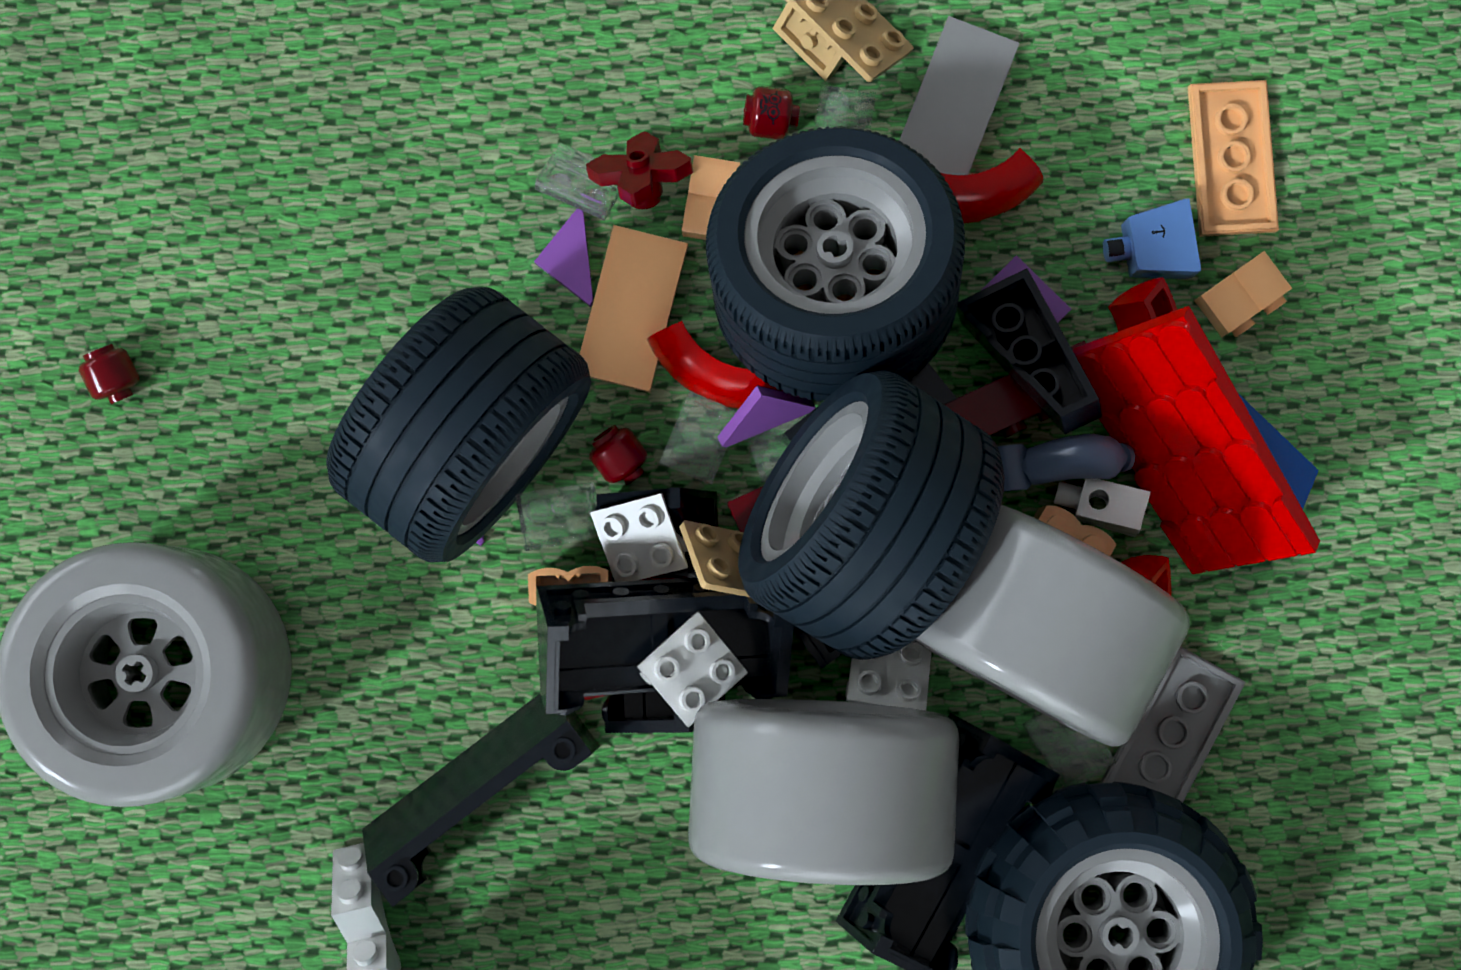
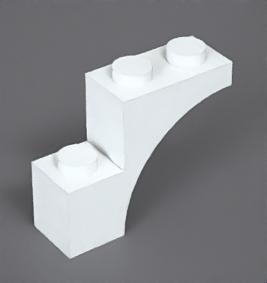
[331,843,401,970]

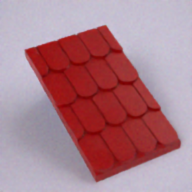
[1073,305,1320,574]

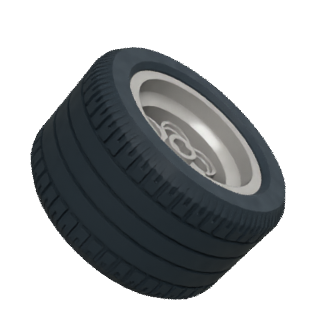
[706,126,965,402]
[326,287,591,562]
[738,371,1005,660]

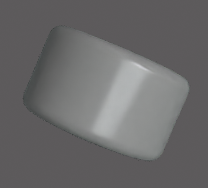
[914,505,1190,746]
[0,542,292,807]
[688,699,959,885]

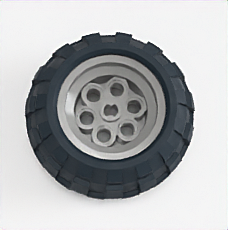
[965,781,1263,970]

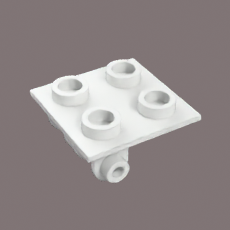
[590,493,688,582]
[637,612,748,728]
[845,641,931,710]

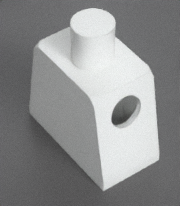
[1054,479,1150,537]

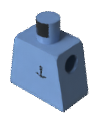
[1103,198,1201,279]

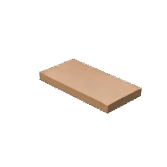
[1188,80,1279,237]
[580,225,688,393]

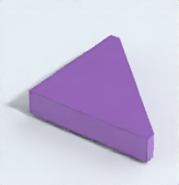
[534,206,594,307]
[717,386,816,448]

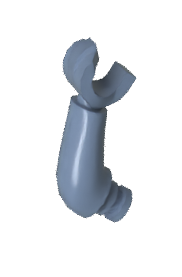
[998,434,1135,492]

